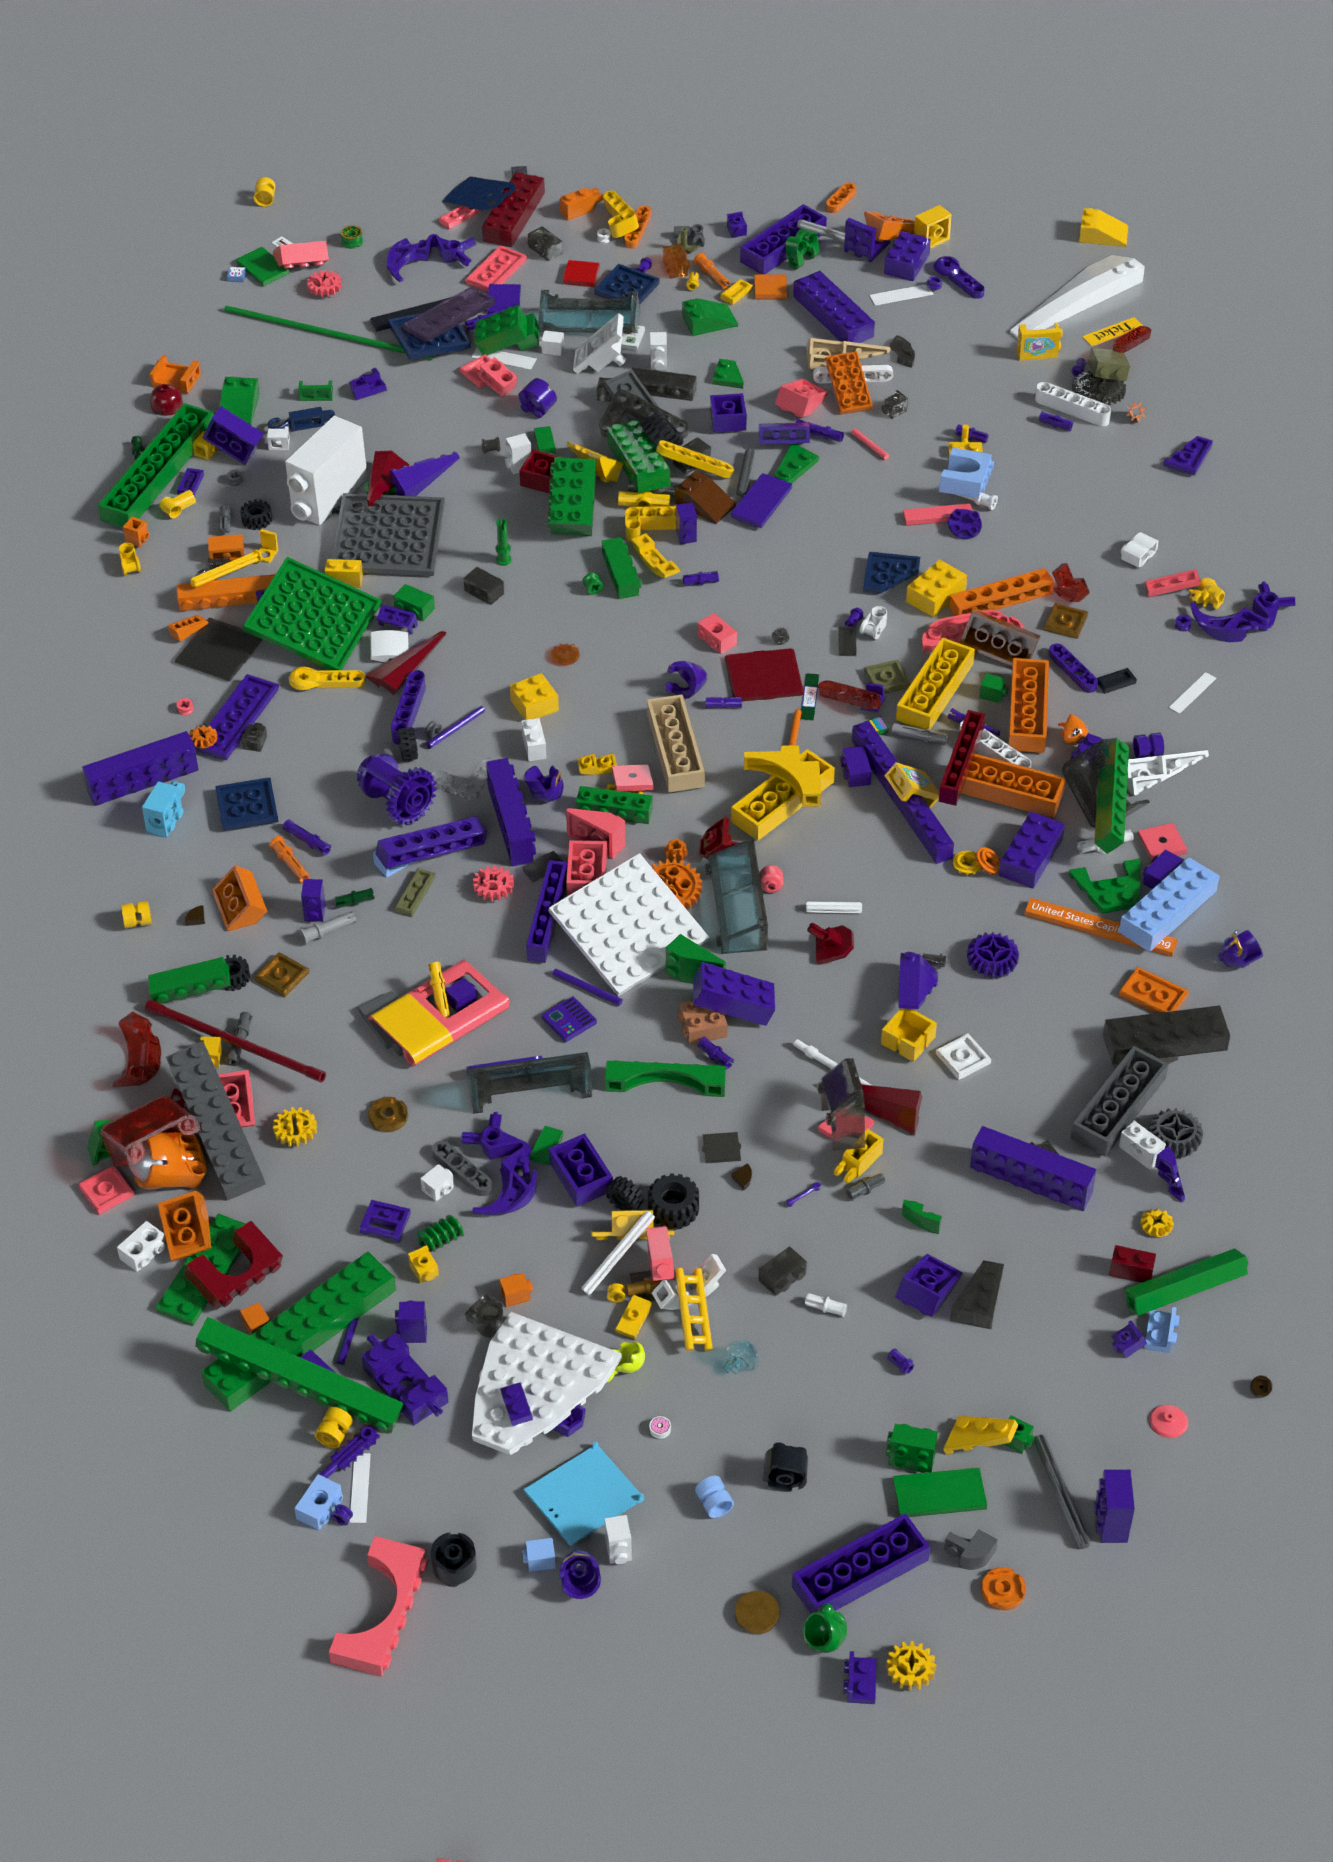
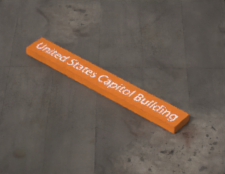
[1024,898,1178,957]

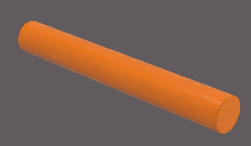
[788,709,802,746]

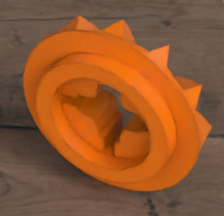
[189,724,217,748]
[975,847,1000,875]

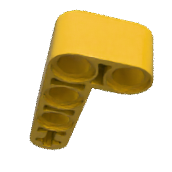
[603,190,639,238]
[625,506,676,542]

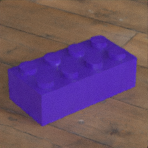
[999,811,1065,889]
[693,962,775,1026]

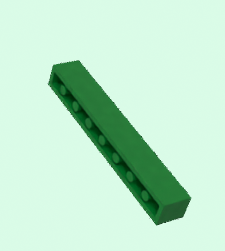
[1094,737,1129,854]

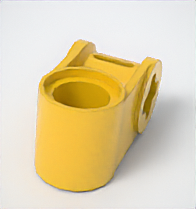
[119,543,141,576]

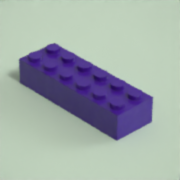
[740,204,827,274]
[793,271,875,343]
[82,731,199,806]
[486,758,536,867]
[970,1126,1097,1211]
[792,1513,930,1614]

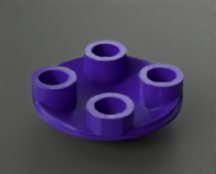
[948,509,982,539]

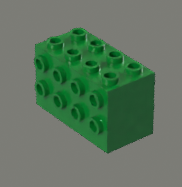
[547,457,596,536]

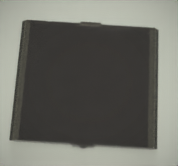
[175,617,263,681]

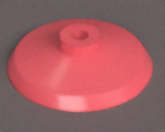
[1149,1405,1188,1438]

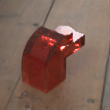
[1052,563,1090,602]

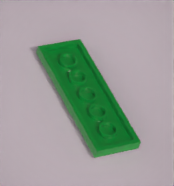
[156,1213,245,1326]

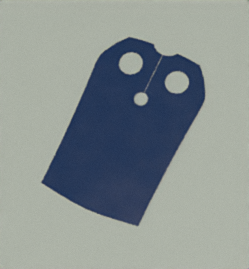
[442,176,516,210]

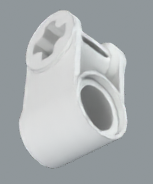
[860,606,887,640]

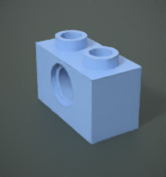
[295,1474,343,1530]

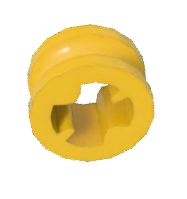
[607,1283,626,1303]

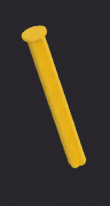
[190,549,262,588]

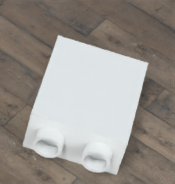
[285,416,368,525]

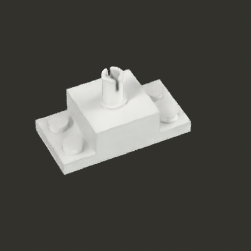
[573,313,626,374]

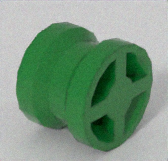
[582,572,603,595]

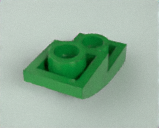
[902,1200,942,1234]

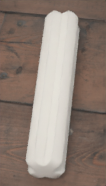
[806,901,862,913]

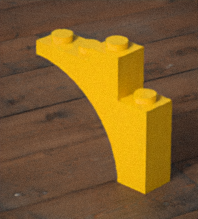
[744,745,821,807]

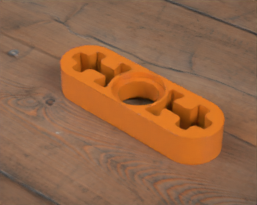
[826,182,856,213]

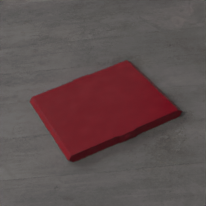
[724,648,804,702]

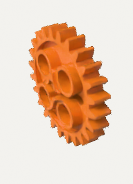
[652,859,702,909]

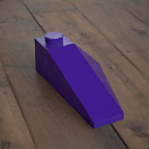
[899,952,938,1009]

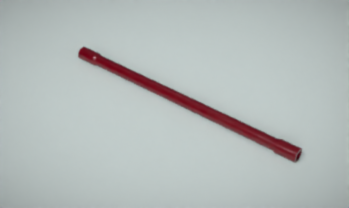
[145,1000,326,1083]

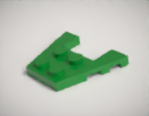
[1068,859,1141,914]

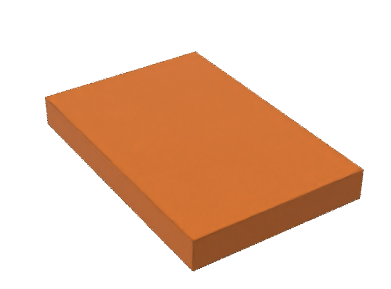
[1118,966,1189,1020]

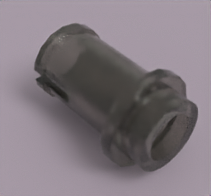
[208,556,231,569]
[922,953,946,969]

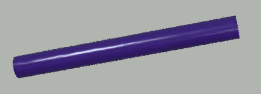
[426,706,485,749]
[552,968,623,1006]
[336,1317,359,1365]

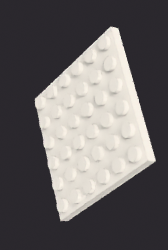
[548,853,709,996]

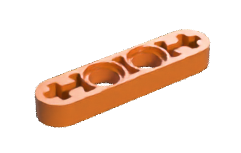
[624,206,651,249]

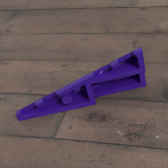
[390,451,460,496]

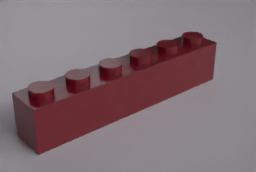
[938,710,986,806]

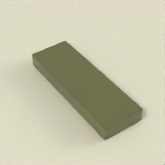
[394,868,436,917]

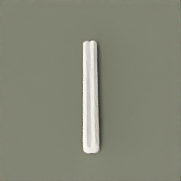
[582,1211,655,1295]

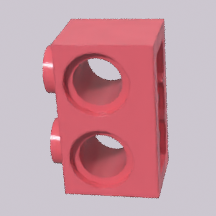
[479,357,518,397]

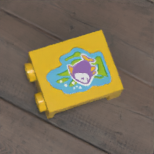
[1016,322,1063,361]
[885,762,939,808]

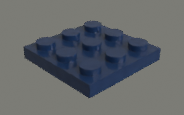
[594,263,660,310]
[215,777,279,831]

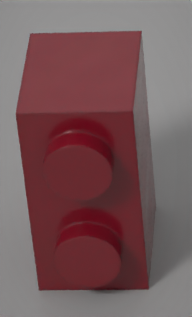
[1109,1245,1156,1283]

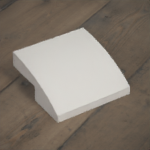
[370,630,408,663]

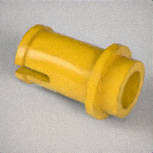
[686,272,699,291]

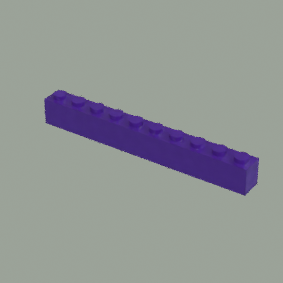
[852,721,954,864]

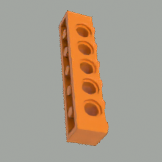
[949,568,1054,616]

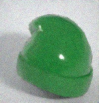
[802,1604,847,1653]

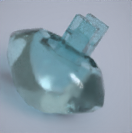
[722,1340,759,1374]

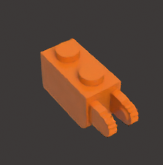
[560,187,603,220]

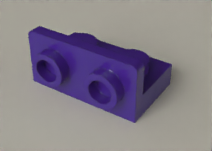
[843,1651,877,1704]

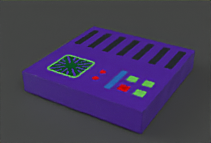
[542,996,597,1043]

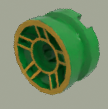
[341,225,363,249]

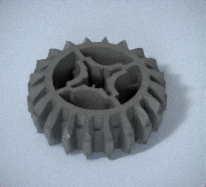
[1148,1108,1203,1158]

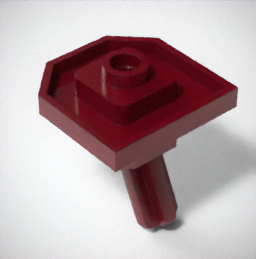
[699,816,748,860]
[807,923,854,965]

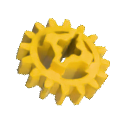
[886,1641,936,1691]

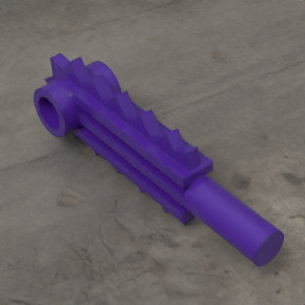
[319,1425,380,1478]

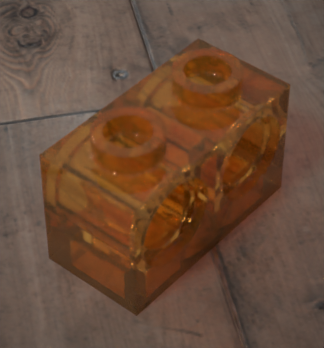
[663,244,691,279]

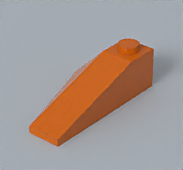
[864,211,915,242]

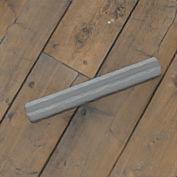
[797,220,845,242]

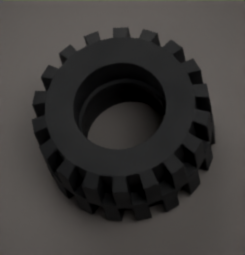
[641,411,684,447]
[648,1173,699,1229]

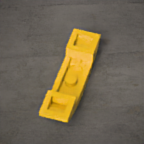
[631,533,680,578]

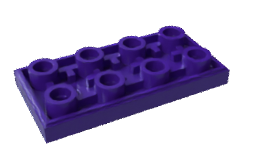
[731,473,792,528]

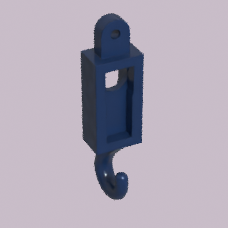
[267,407,336,432]

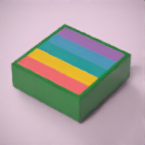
[864,716,889,735]

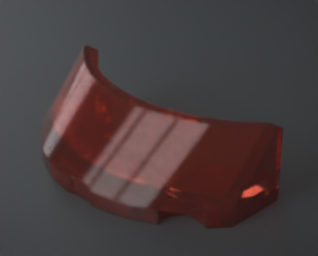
[112,1011,161,1087]

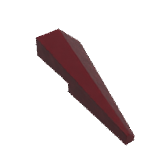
[367,450,409,507]
[366,631,446,695]
[825,1080,923,1136]

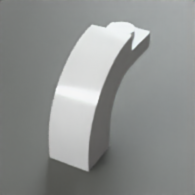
[652,1254,726,1310]

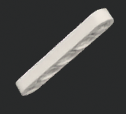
[813,365,894,384]

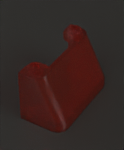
[101,1096,201,1166]

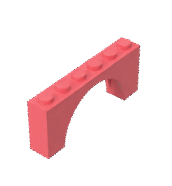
[329,1536,429,1677]

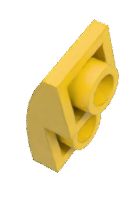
[577,753,617,775]

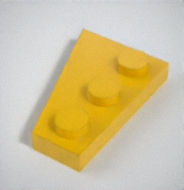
[943,1415,1018,1455]

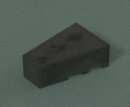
[950,1260,1004,1329]

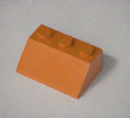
[212,865,267,931]

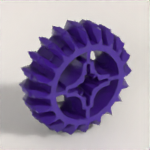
[967,931,1019,979]

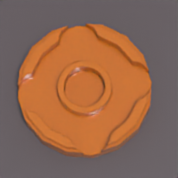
[981,1567,1026,1611]

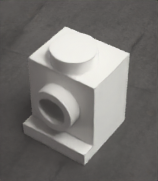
[265,426,290,450]

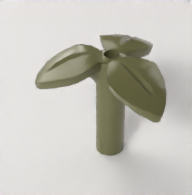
[672,227,699,254]

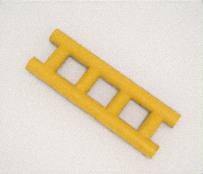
[675,1268,713,1352]

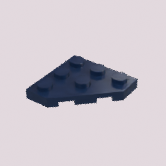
[863,552,921,594]

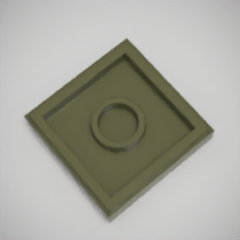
[864,659,910,694]

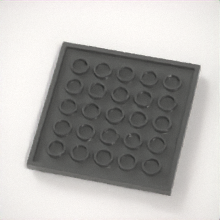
[331,493,445,576]

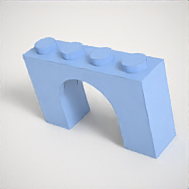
[939,448,994,499]

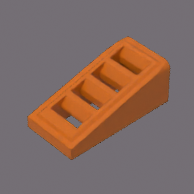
[167,615,208,642]

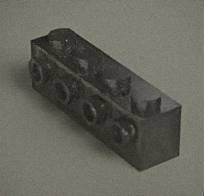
[632,367,697,401]

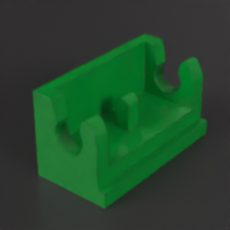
[298,380,333,401]

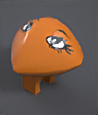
[1058,714,1089,745]

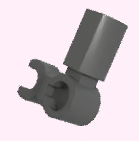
[674,224,705,247]

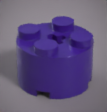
[518,378,557,418]

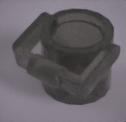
[465,1294,504,1338]

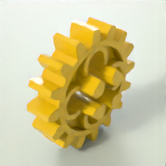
[273,1107,317,1147]

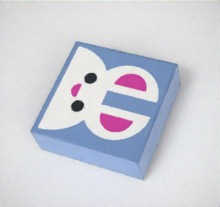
[227,267,246,282]

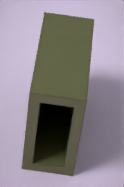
[1088,347,1130,381]

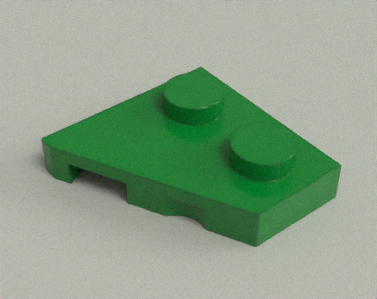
[712,359,744,389]

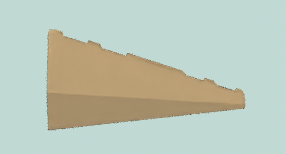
[806,338,890,370]

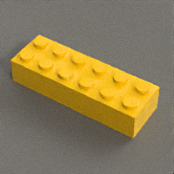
[896,637,975,730]
[731,749,835,841]

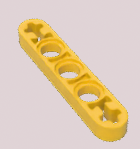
[656,440,734,478]

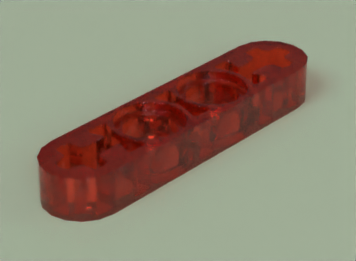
[1113,326,1152,353]
[818,680,881,709]

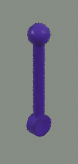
[786,1182,821,1207]

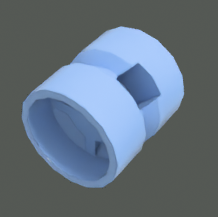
[695,1476,734,1518]

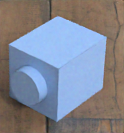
[522,1538,556,1572]

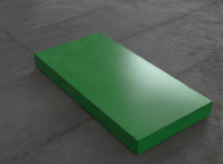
[893,1467,987,1517]

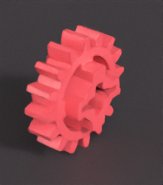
[307,270,342,297]
[473,865,514,902]

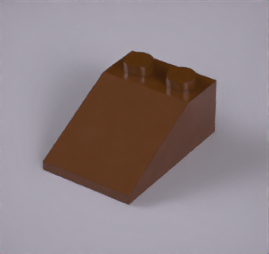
[675,470,736,524]

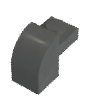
[944,1529,998,1570]

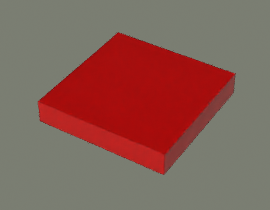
[563,260,600,287]

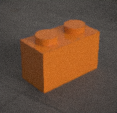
[208,534,245,564]

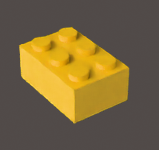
[906,560,967,618]

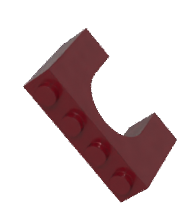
[184,1220,283,1310]

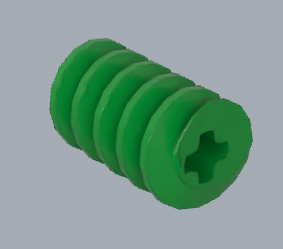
[417,1215,464,1252]

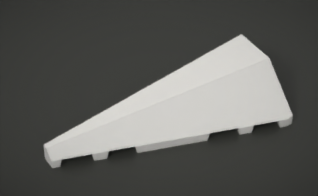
[1127,750,1209,795]

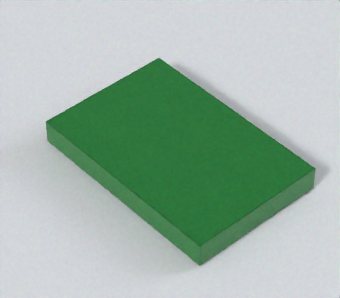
[236,247,290,286]

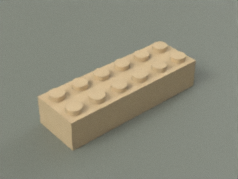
[647,695,705,792]

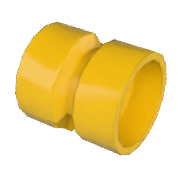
[254,177,276,207]
[121,900,152,929]
[314,1407,353,1449]

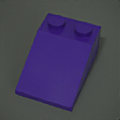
[895,1254,963,1317]

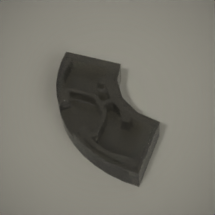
[890,335,915,368]

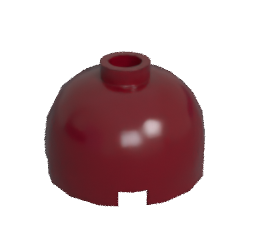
[150,384,183,416]

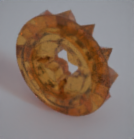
[551,643,580,665]

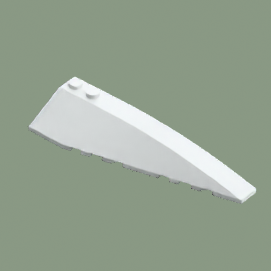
[1010,255,1145,339]

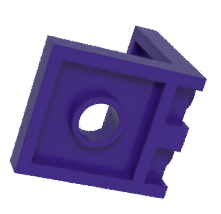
[844,218,891,263]

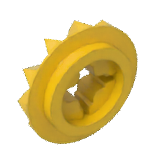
[953,851,981,876]
[1140,1208,1174,1237]

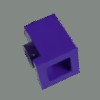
[727,211,747,238]
[1111,1320,1147,1358]

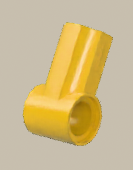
[159,490,196,519]

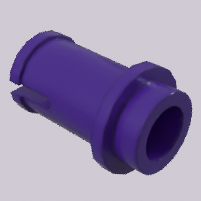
[635,257,652,273]
[1071,358,1087,377]
[844,607,863,630]
[887,1348,914,1374]

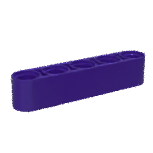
[391,670,426,745]

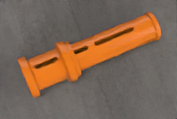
[694,253,731,289]
[269,836,310,883]

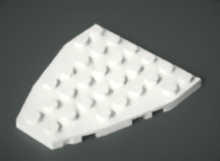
[472,1312,622,1456]

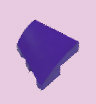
[349,368,387,400]
[1155,1146,1185,1202]

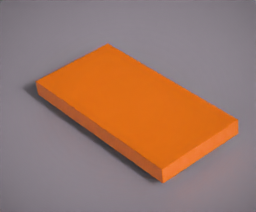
[825,351,873,415]

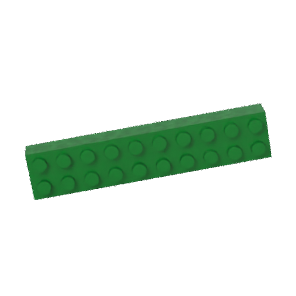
[98,403,214,528]
[201,1251,396,1412]

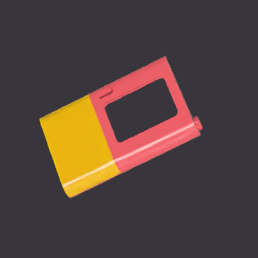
[368,959,510,1067]

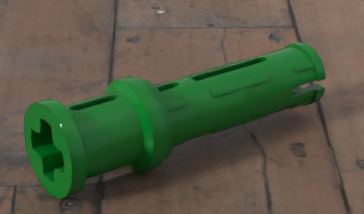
[495,518,511,566]

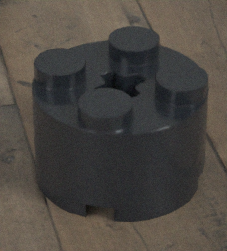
[763,1442,808,1492]
[431,1532,477,1587]

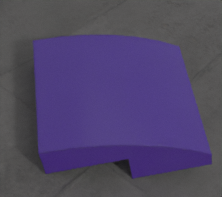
[487,284,521,314]

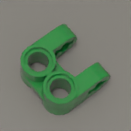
[785,229,820,270]

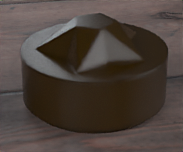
[1250,1375,1272,1398]

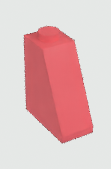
[646,1226,674,1281]

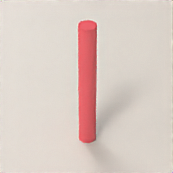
[851,428,889,460]

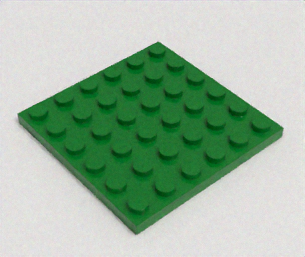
[243,557,382,670]

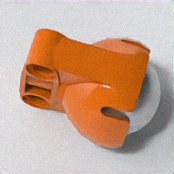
[128,1130,207,1190]

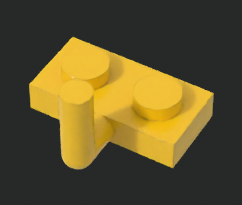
[948,424,983,457]

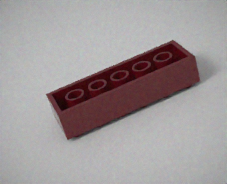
[482,172,545,248]

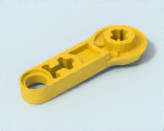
[288,666,366,690]

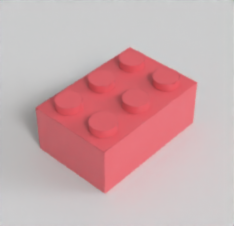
[567,840,607,897]

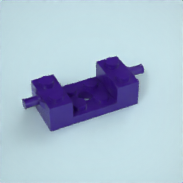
[362,1333,449,1425]

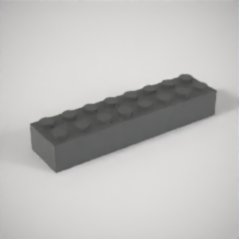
[166,1041,266,1200]

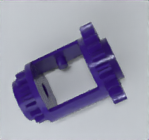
[357,753,437,826]

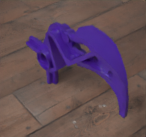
[387,234,476,282]
[1190,581,1296,642]
[461,1112,538,1215]

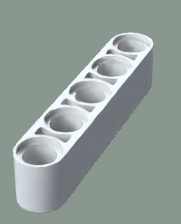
[1035,382,1111,427]
[959,721,1032,768]

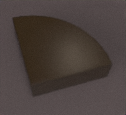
[185,905,205,926]
[731,1163,752,1190]

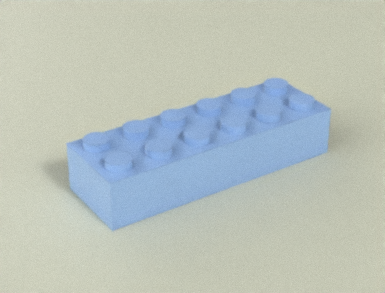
[1119,857,1220,952]

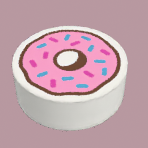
[649,1416,671,1439]

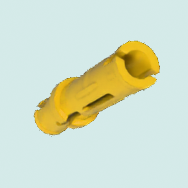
[428,962,450,1018]

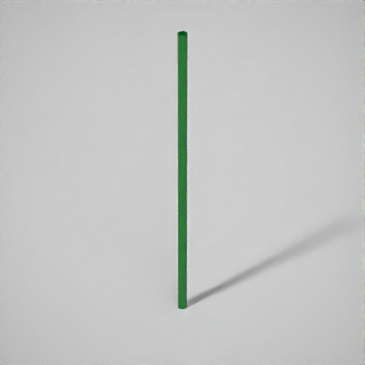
[224,305,434,360]

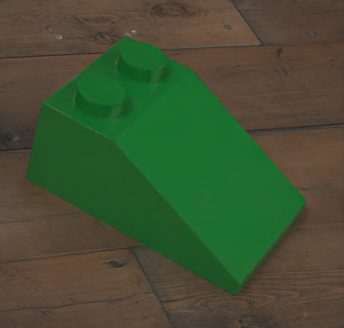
[682,298,738,336]
[220,376,260,425]
[666,934,726,984]

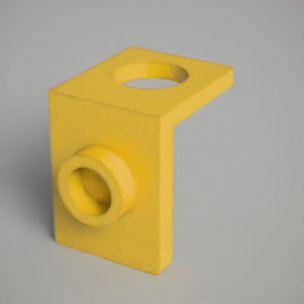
[259,529,279,563]

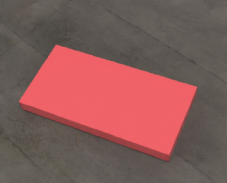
[465,245,527,292]

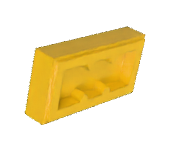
[616,1295,652,1340]

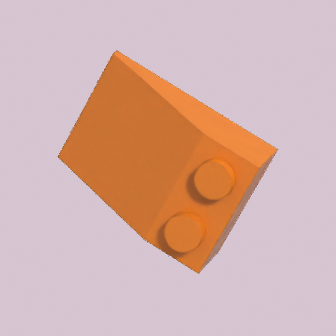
[158,1190,211,1262]

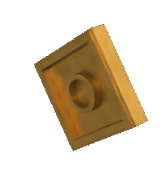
[1044,603,1088,639]
[254,952,309,997]

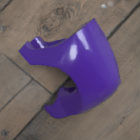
[665,661,707,699]

